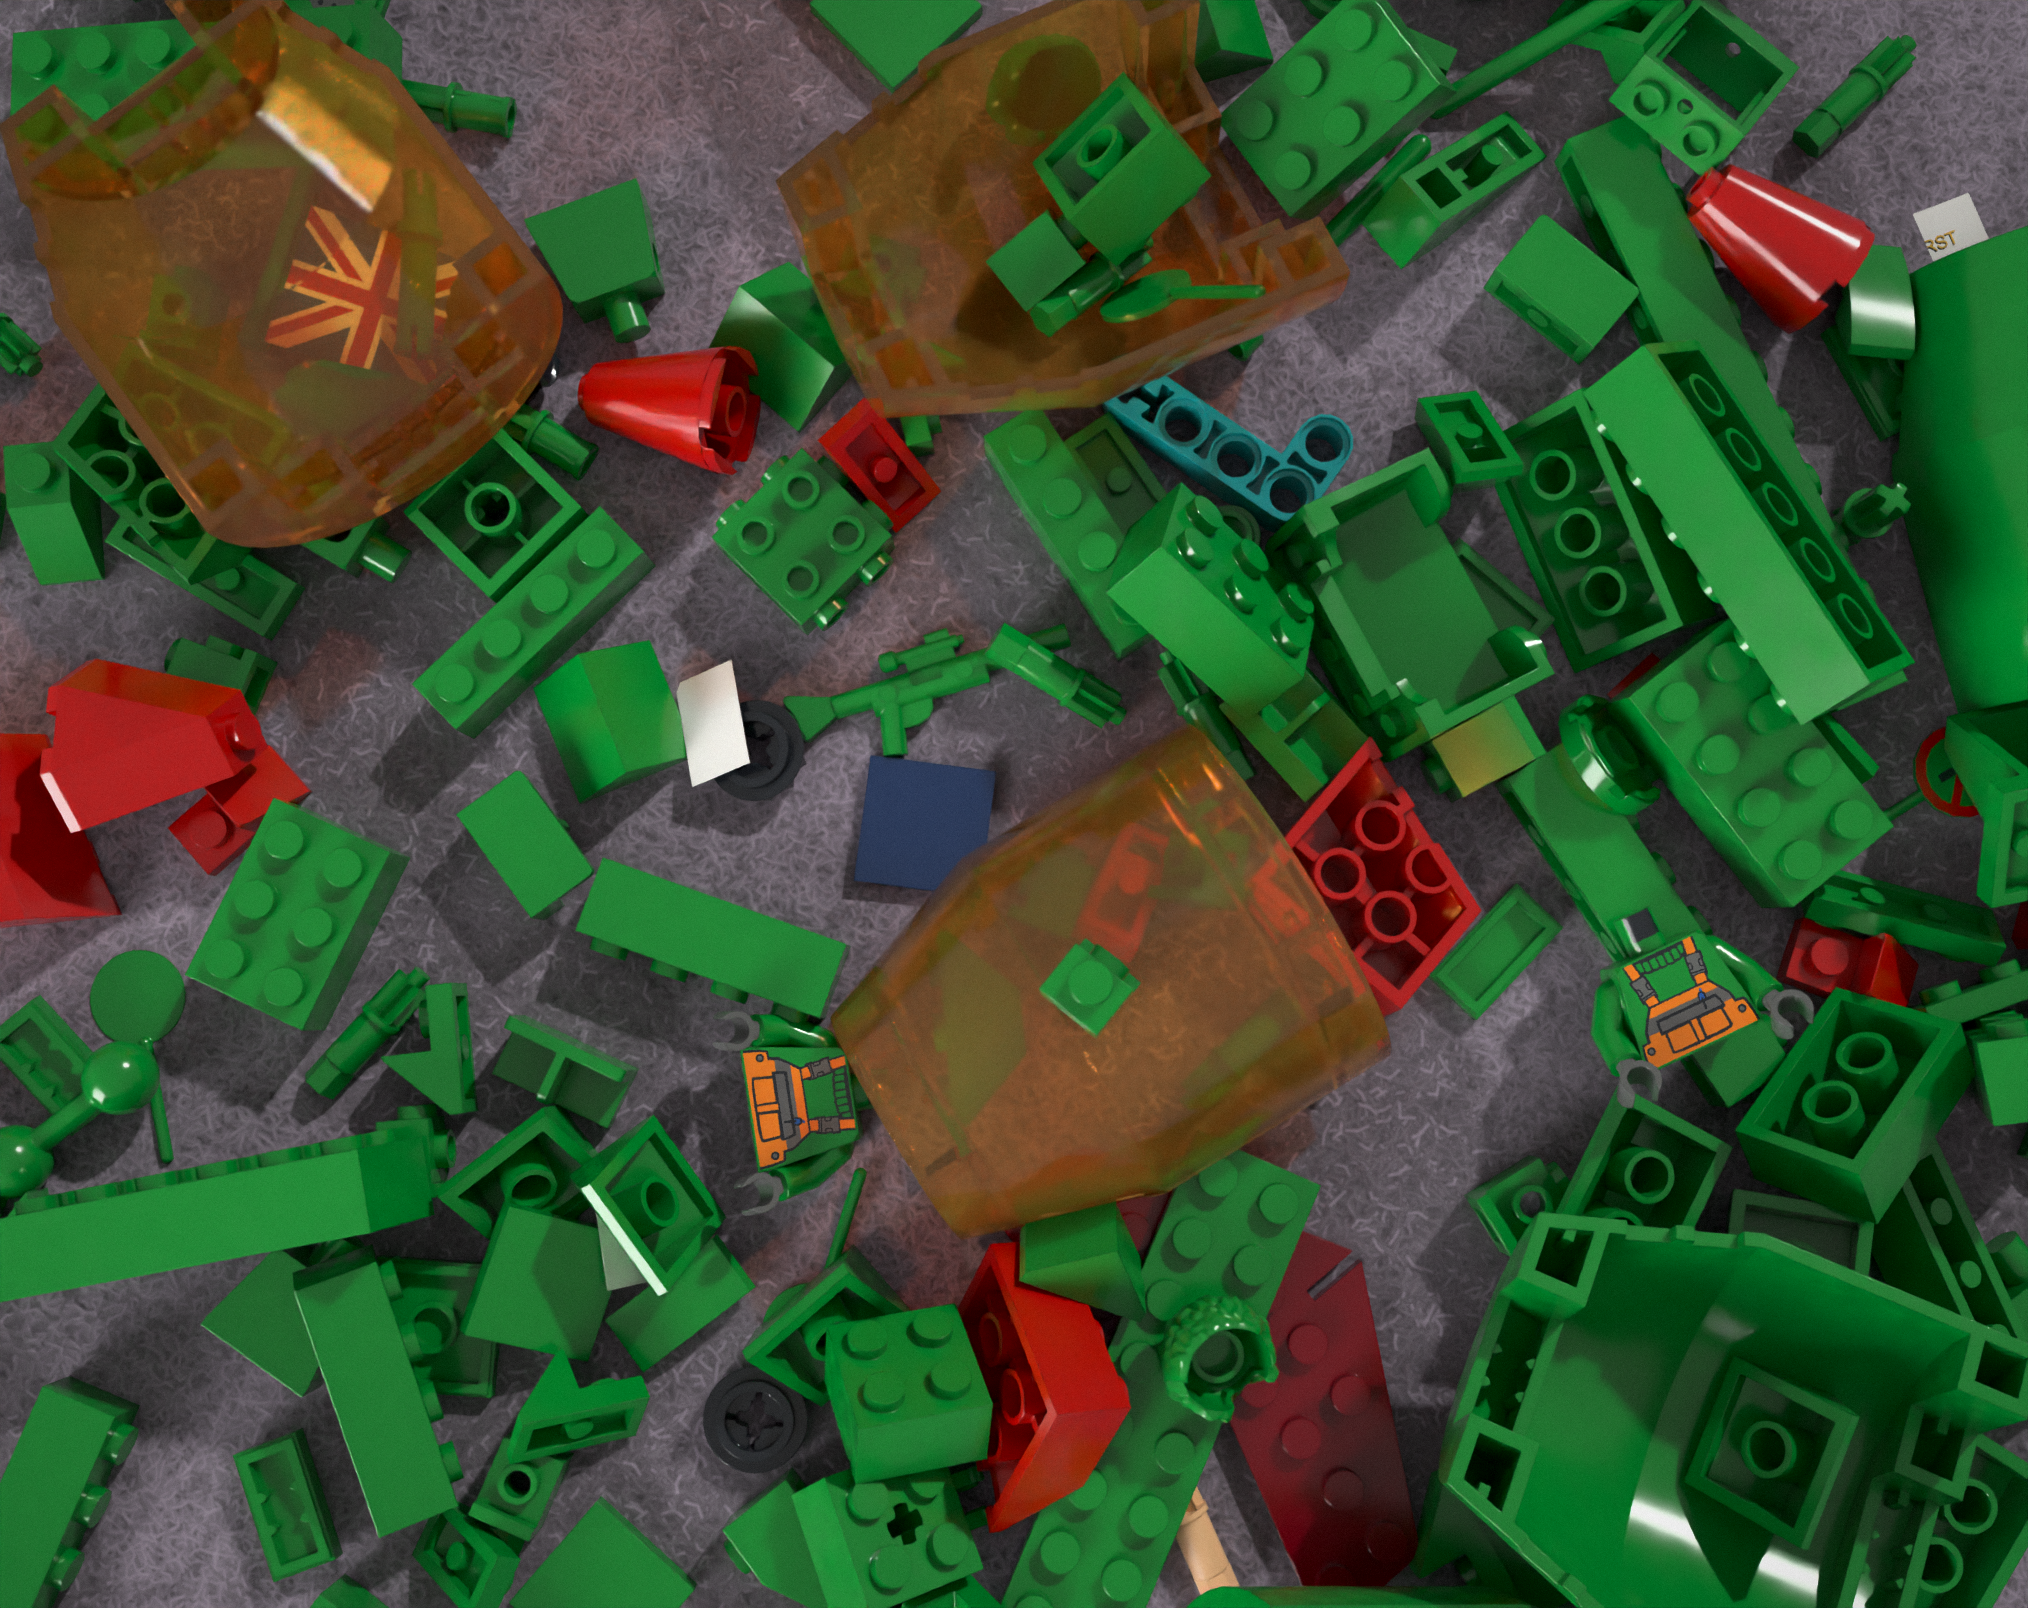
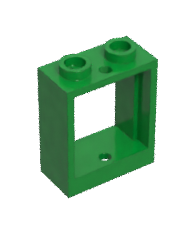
[1608,0,1800,176]

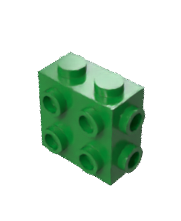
[712,448,895,636]

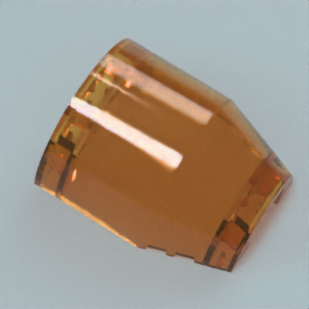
[0,0,563,548]
[775,0,1351,418]
[830,723,1392,1240]

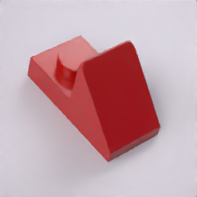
[817,397,941,533]
[168,745,312,876]
[1776,917,1919,1007]

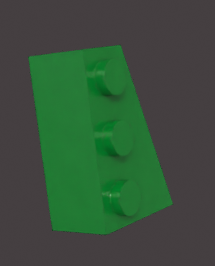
[51,347,309,586]

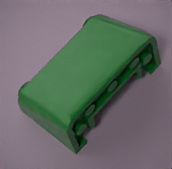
[1265,448,1555,763]

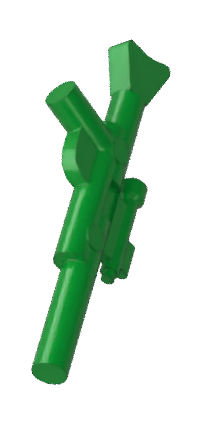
[783,623,1071,758]

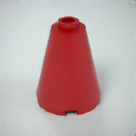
[1686,164,1875,334]
[577,346,761,475]

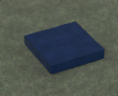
[854,755,996,897]

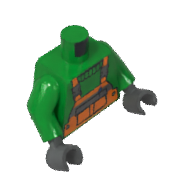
[1590,906,1814,1108]
[712,1011,897,1216]

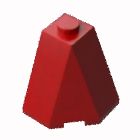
[40,659,268,833]

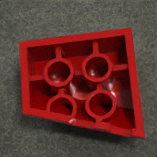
[0,733,122,928]
[1239,736,1482,1018]
[958,1242,1131,1533]

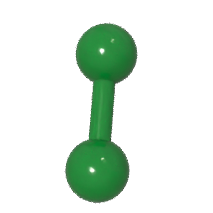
[0,1041,160,1199]

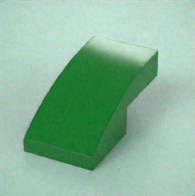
[1834,244,1915,360]
[605,1234,756,1373]

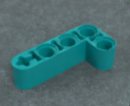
[1101,359,1353,533]

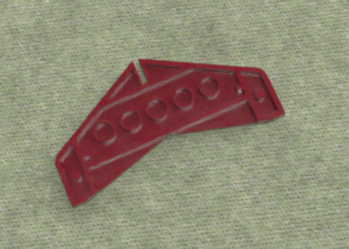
[994,1148,1418,1586]

